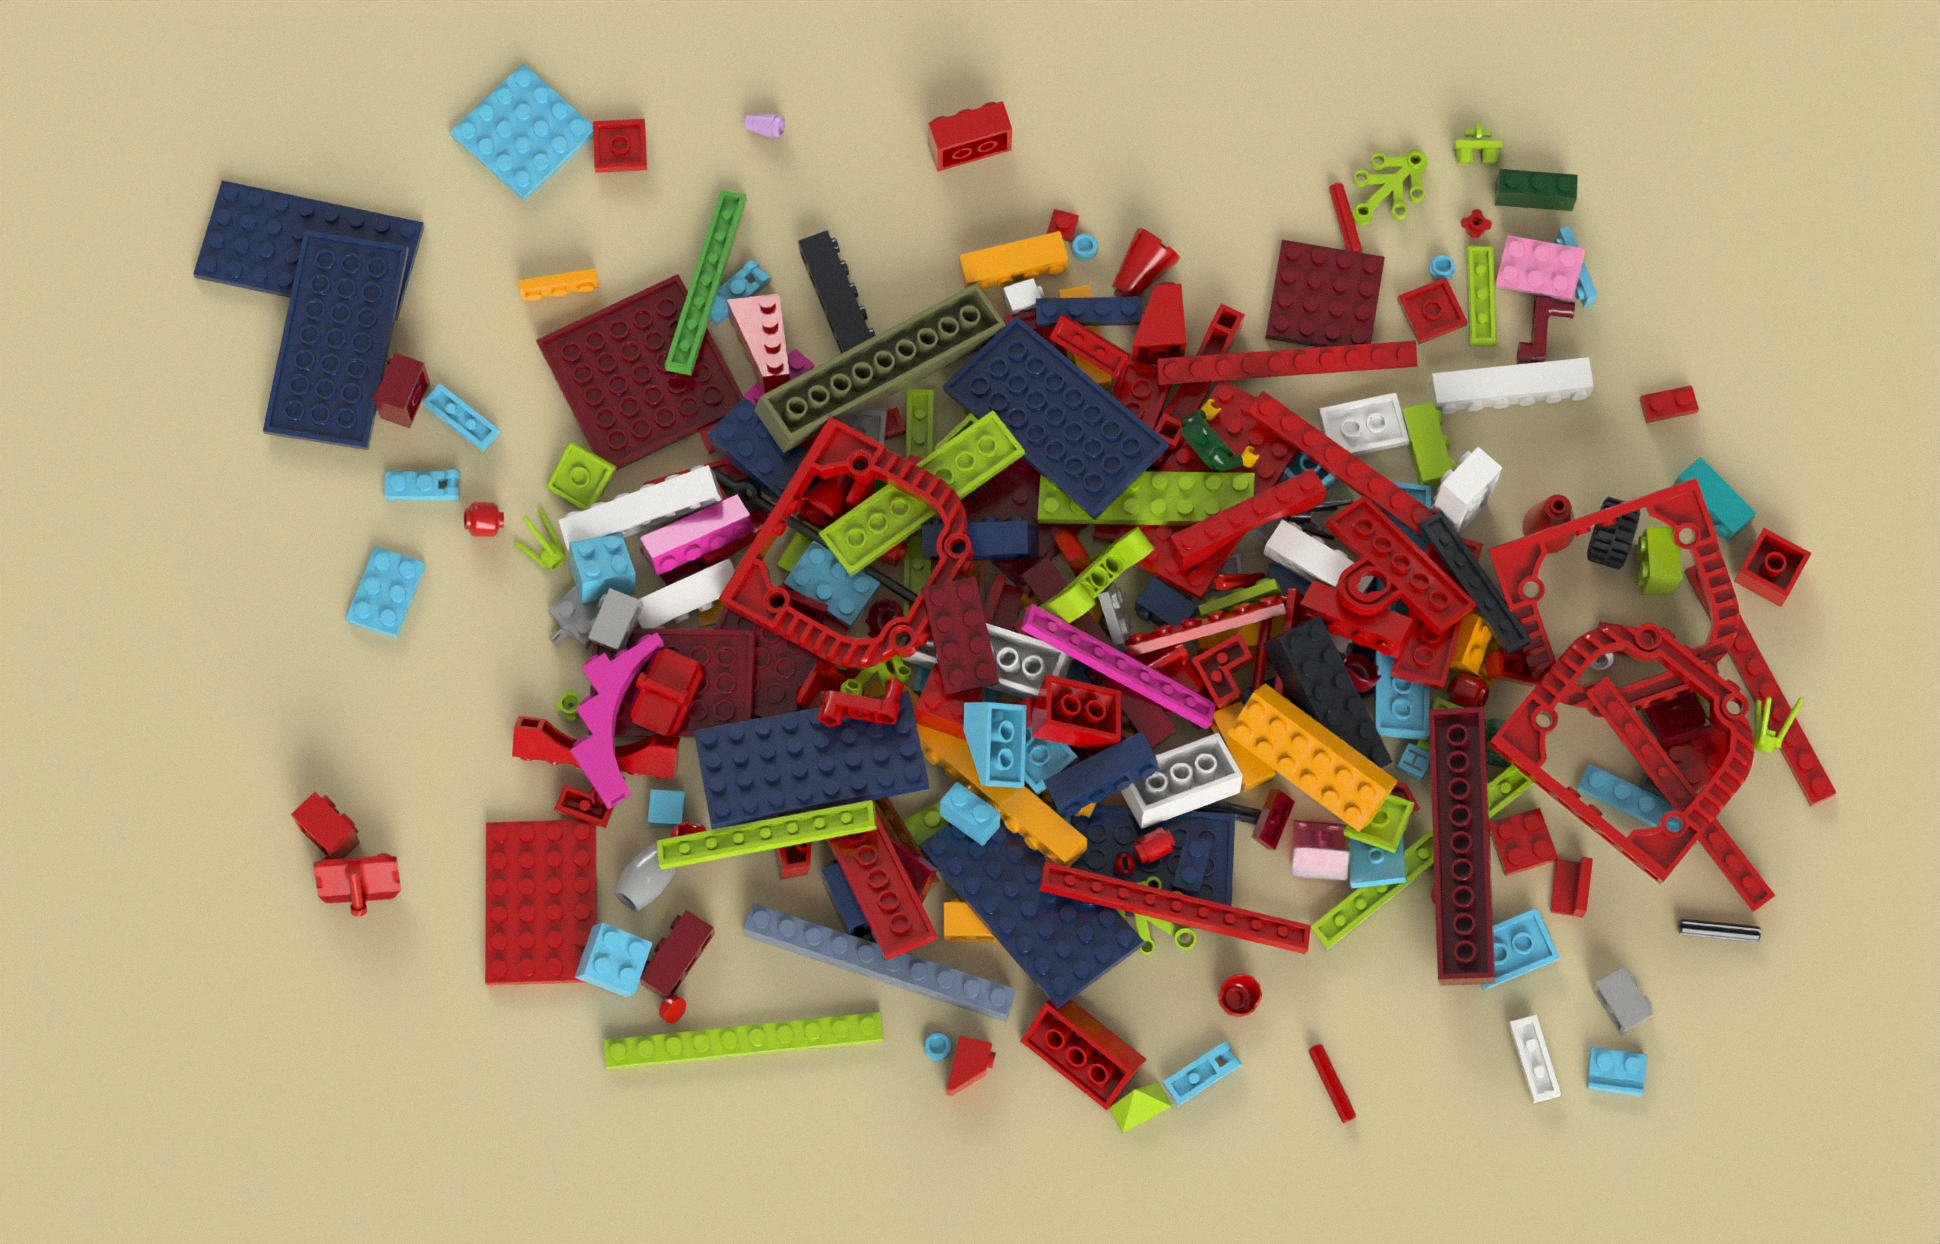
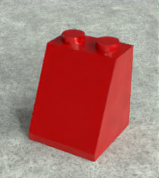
[1131,282,1187,364]

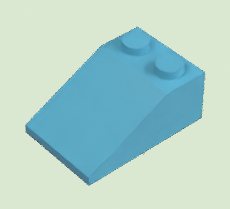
[964,702,1027,788]

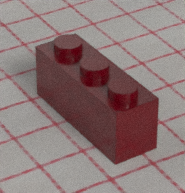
[640,910,715,999]

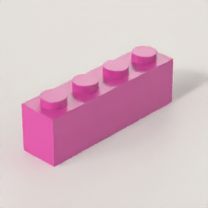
[640,495,754,576]

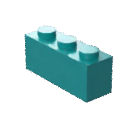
[1673,457,1757,542]

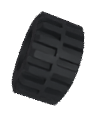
[1587,496,1640,570]

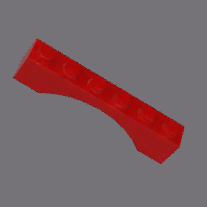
[1154,303,1245,455]
[1169,468,1326,571]
[512,715,681,780]

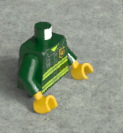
[1180,399,1260,472]

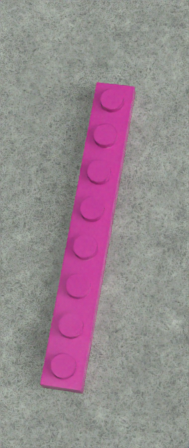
[1021,604,1216,729]

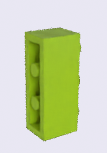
[1402,402,1456,488]

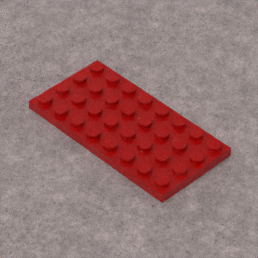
[1113,380,1299,601]

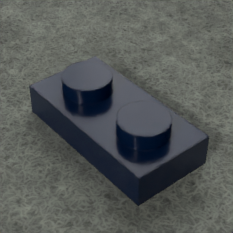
[1172,834,1213,895]

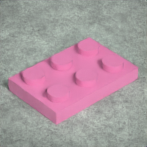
[1495,235,1585,301]

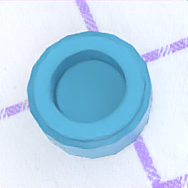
[1072,234,1098,261]
[924,1032,951,1061]

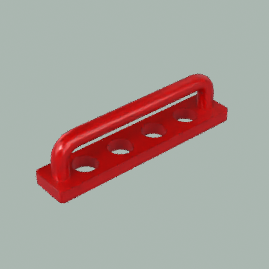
[1251,588,1303,700]

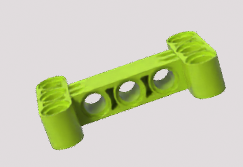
[1039,527,1154,623]

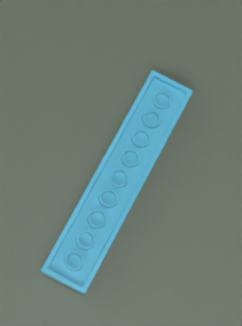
[1373,482,1431,740]

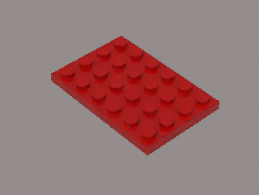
[485,820,597,986]

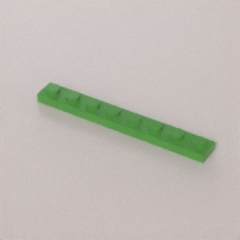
[665,190,747,375]

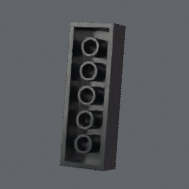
[1263,615,1393,768]

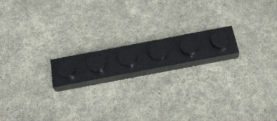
[1418,511,1532,657]

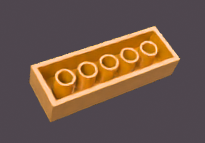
[1227,684,1398,832]

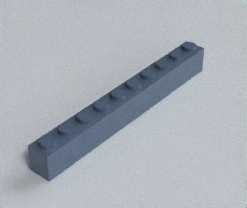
[743,903,1016,1022]

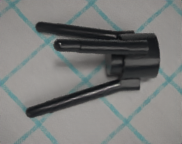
[1287,500,1353,540]

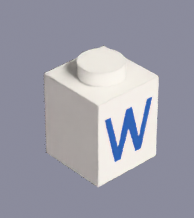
[1003,278,1045,315]

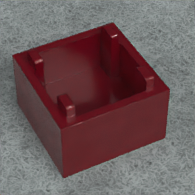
[372,352,430,428]

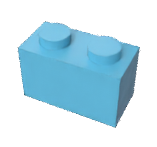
[940,782,1000,846]

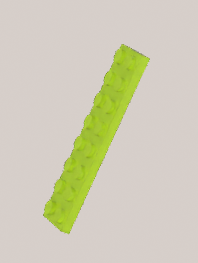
[819,410,1025,577]
[1038,471,1255,526]

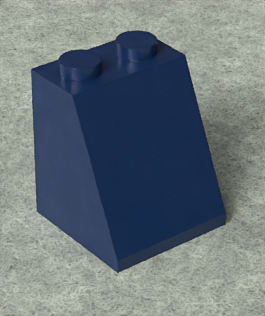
[822,859,872,938]

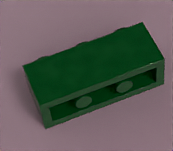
[1495,169,1578,211]

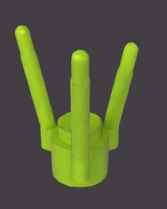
[514,508,567,570]
[1753,697,1804,753]

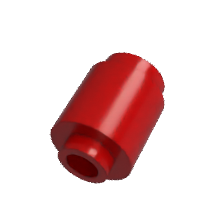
[1132,827,1175,864]

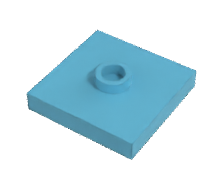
[1348,835,1406,888]

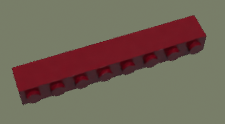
[1020,557,1177,750]

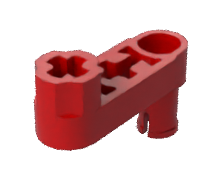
[817,679,904,727]

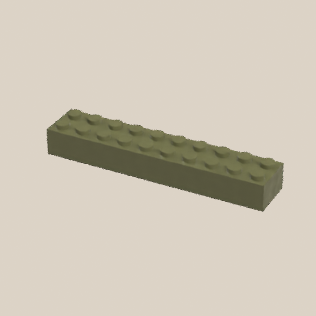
[754,283,1006,453]

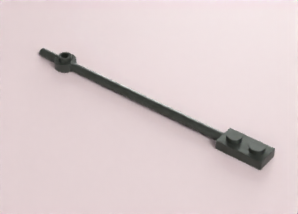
[714,469,918,604]

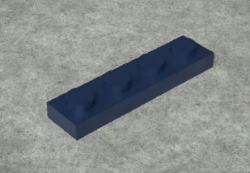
[1036,297,1142,327]

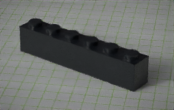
[798,230,876,354]

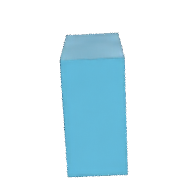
[648,789,686,828]

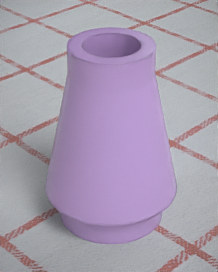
[745,113,785,139]

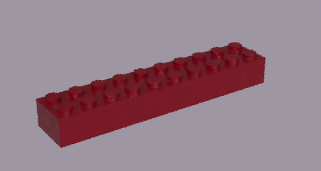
[1429,707,1496,986]

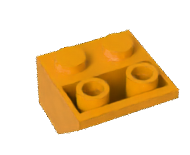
[1449,614,1503,687]

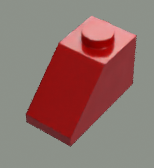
[947,1036,996,1096]

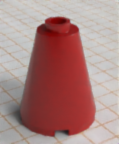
[1112,228,1180,297]
[797,469,856,530]
[1522,495,1575,554]

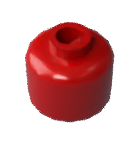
[464,502,504,537]
[1447,672,1490,708]

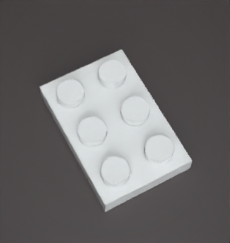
[1318,393,1409,456]

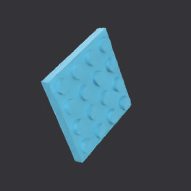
[450,64,593,201]

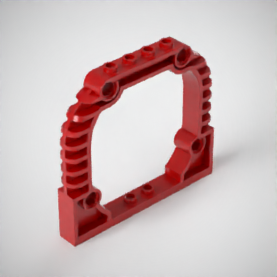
[719,417,974,669]
[1487,478,1740,718]
[1488,623,1754,884]

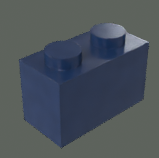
[1134,577,1198,627]

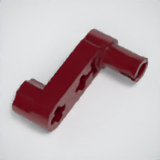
[1516,296,1575,365]

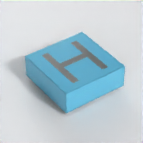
[1396,743,1430,780]

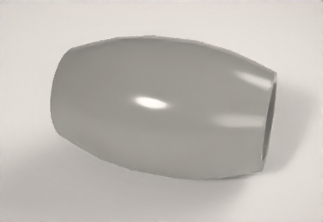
[614,842,678,911]

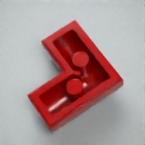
[1053,530,1092,577]
[1485,649,1537,686]
[554,776,626,829]

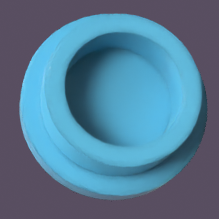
[1429,255,1455,280]

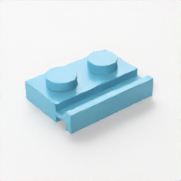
[1587,1047,1647,1096]

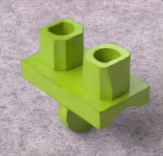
[1453,122,1503,164]

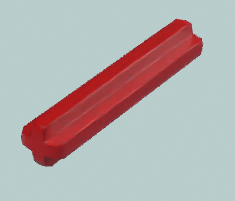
[1329,183,1362,253]
[1213,572,1265,590]
[1309,1044,1356,1123]

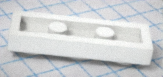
[1508,1015,1561,1103]

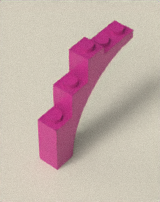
[570,632,665,809]

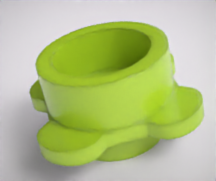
[555,690,583,722]

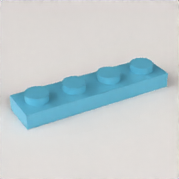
[1577,764,1679,832]

